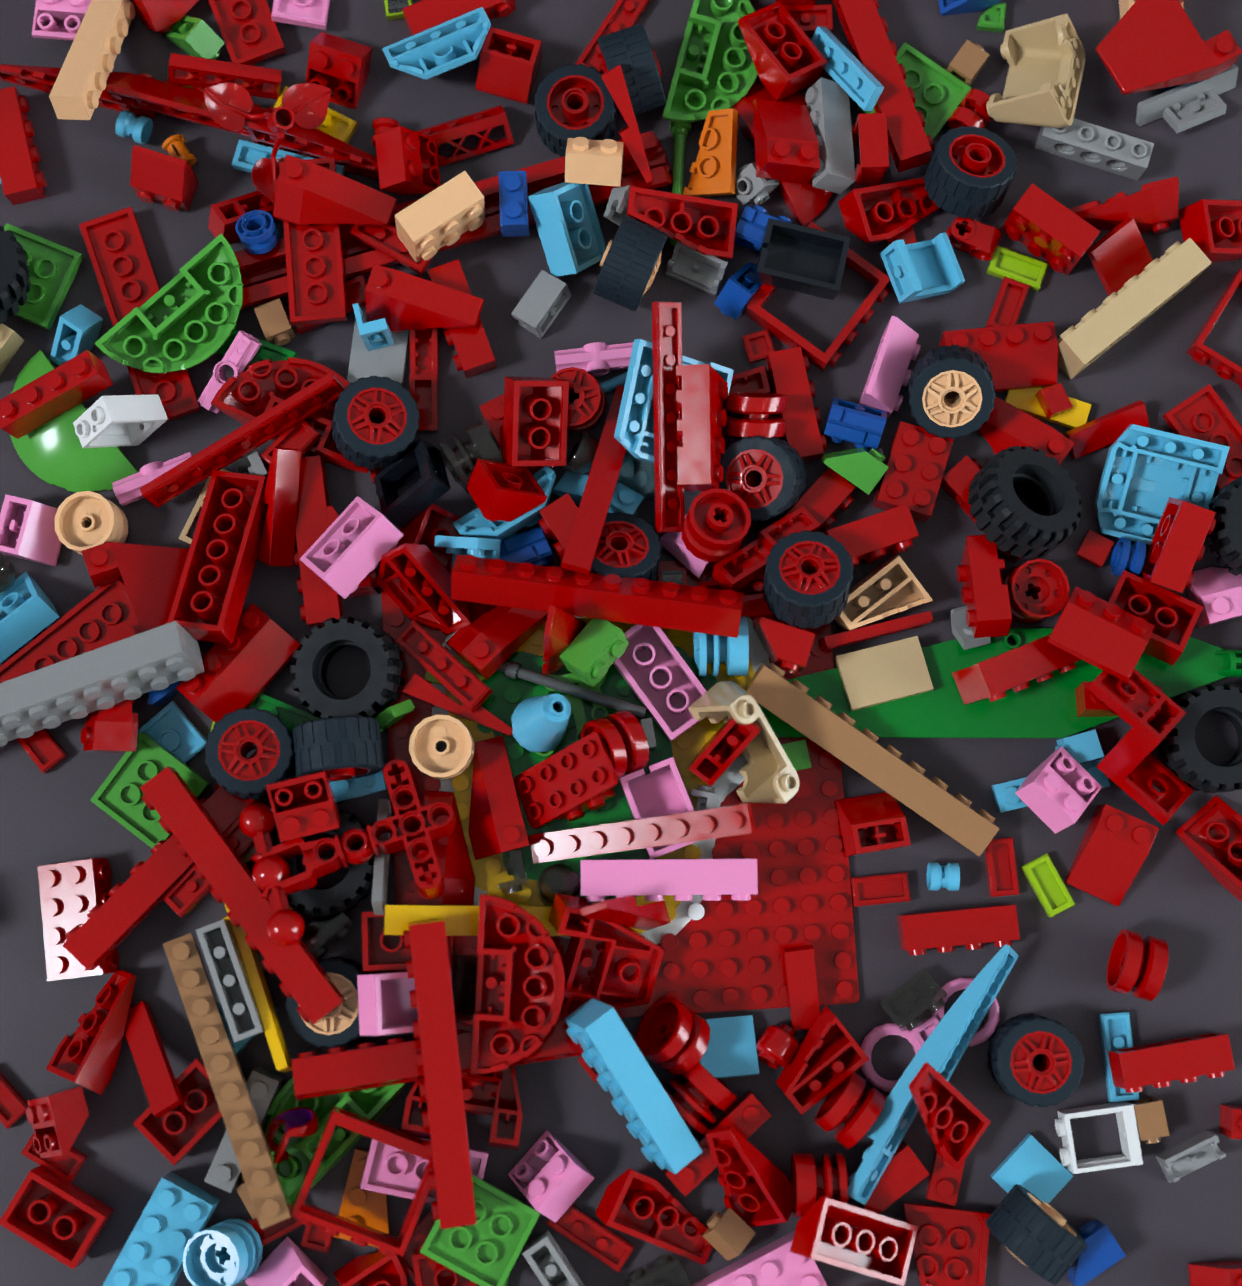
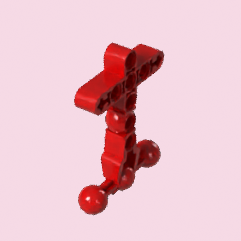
[239,759,456,947]

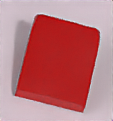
[1035,383,1073,419]

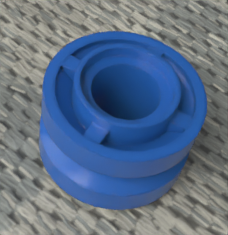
[235,210,280,254]
[1110,537,1146,576]

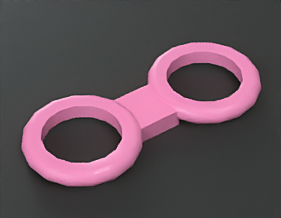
[861,977,1000,1092]

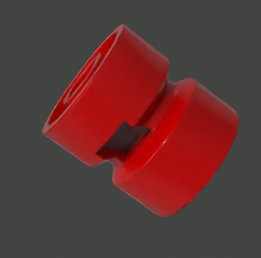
[947,89,993,130]

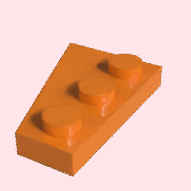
[682,108,738,197]
[333,1147,390,1248]

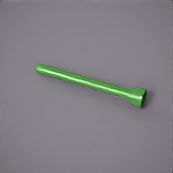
[669,121,692,246]

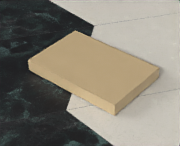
[835,636,934,711]

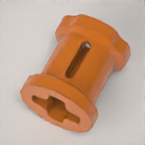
[162,134,197,167]

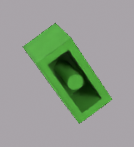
[560,618,629,687]

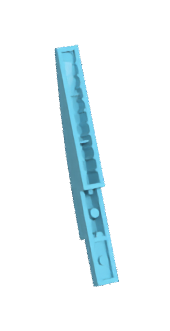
[848,944,1019,1205]

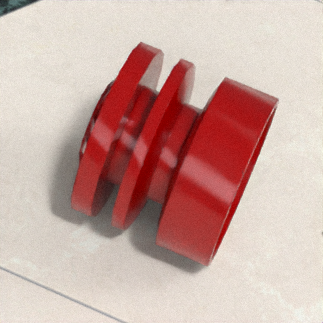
[550,367,608,432]
[1002,559,1070,624]
[663,1062,737,1135]
[791,1153,850,1218]

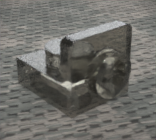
[498,849,529,894]

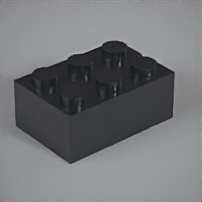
[753,218,851,300]

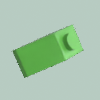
[164,15,224,60]
[821,447,889,495]

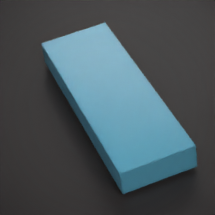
[1098,1011,1140,1102]

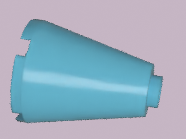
[511,694,571,752]

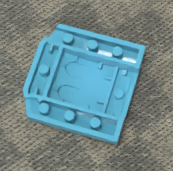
[614,339,734,463]
[1094,424,1230,545]

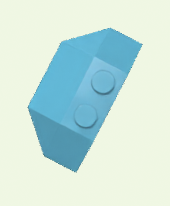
[382,7,491,80]
[452,466,556,541]

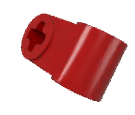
[946,217,1002,261]

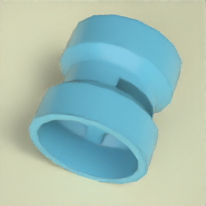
[115,109,153,145]
[926,862,960,891]

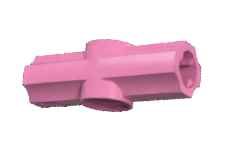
[197,330,262,414]
[554,342,634,376]
[112,452,193,506]

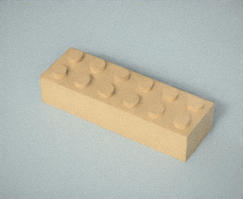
[1057,238,1212,380]

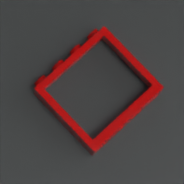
[744,221,891,372]
[1186,267,1242,390]
[291,1106,434,1256]

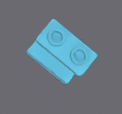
[880,232,965,303]

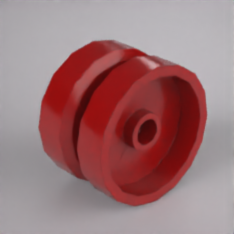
[724,392,787,438]
[681,488,751,562]
[581,710,649,778]
[1106,929,1169,1002]
[636,998,710,1075]
[814,1072,886,1149]

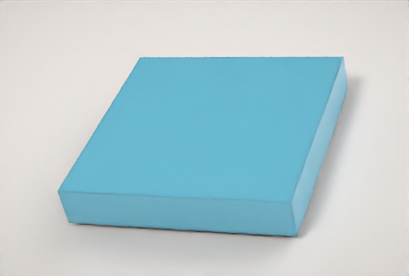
[137,701,207,764]
[699,1015,759,1079]
[990,1133,1073,1204]

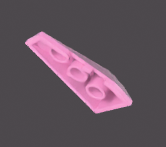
[1187,567,1242,628]

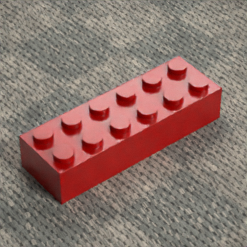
[167,470,268,645]

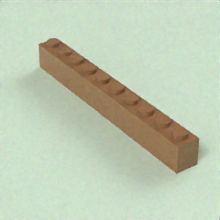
[744,663,999,857]
[163,933,293,1229]

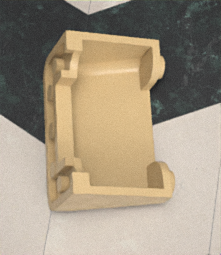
[986,13,1085,128]
[688,681,800,803]

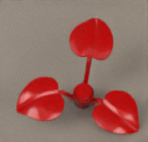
[204,82,332,203]

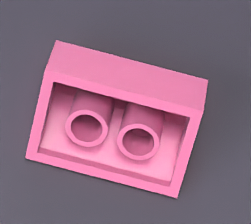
[859,316,921,418]
[300,496,403,599]

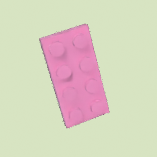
[360,1136,489,1203]

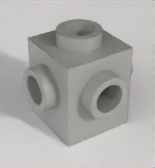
[735,162,781,205]

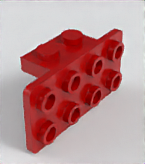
[514,732,618,829]

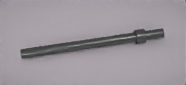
[496,660,648,719]

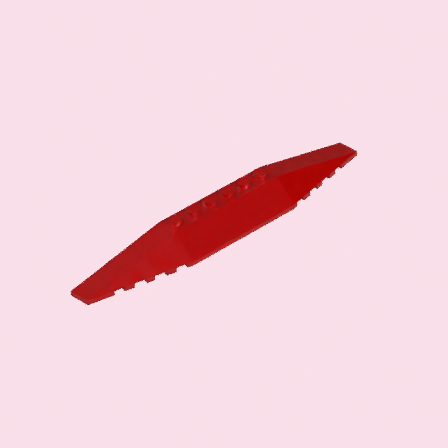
[0,64,379,181]

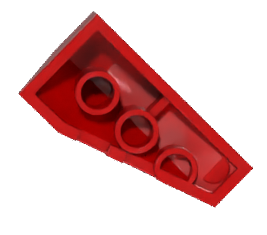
[838,177,939,244]
[977,396,1075,465]
[542,605,586,676]
[446,606,548,680]
[468,735,530,860]

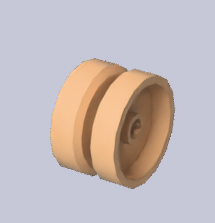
[54,491,128,556]
[409,714,475,779]

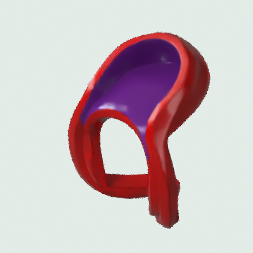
[266,1107,319,1164]

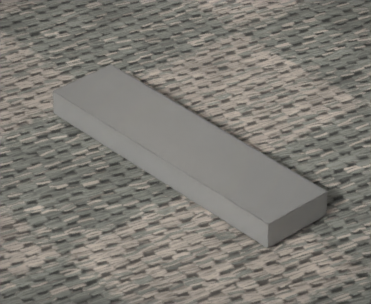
[371,799,392,915]

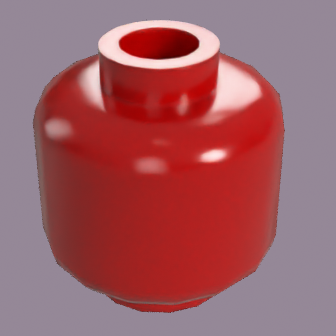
[756,1024,799,1069]

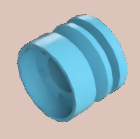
[693,616,749,677]
[183,1218,263,1286]

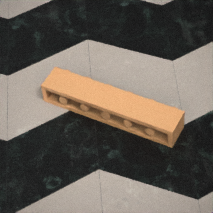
[49,0,135,120]

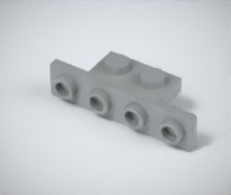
[1136,64,1238,133]

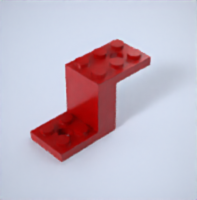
[1087,668,1194,825]

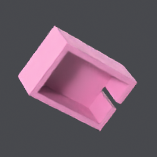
[619,757,697,860]
[357,968,453,1036]

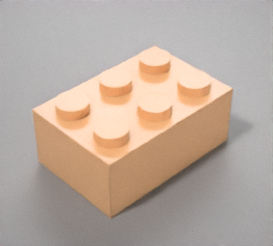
[394,171,485,263]

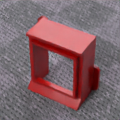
[851,113,889,190]

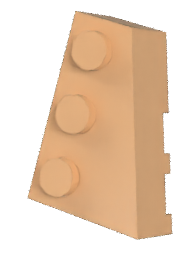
[835,556,933,630]

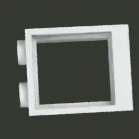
[73,394,168,448]
[1055,1101,1143,1174]

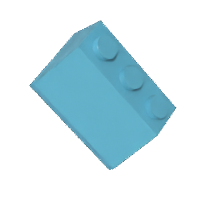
[528,182,606,277]
[0,571,59,665]

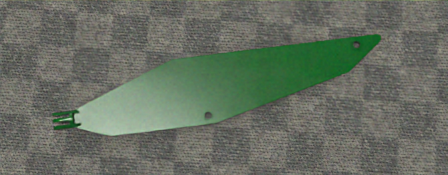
[719,628,1242,738]

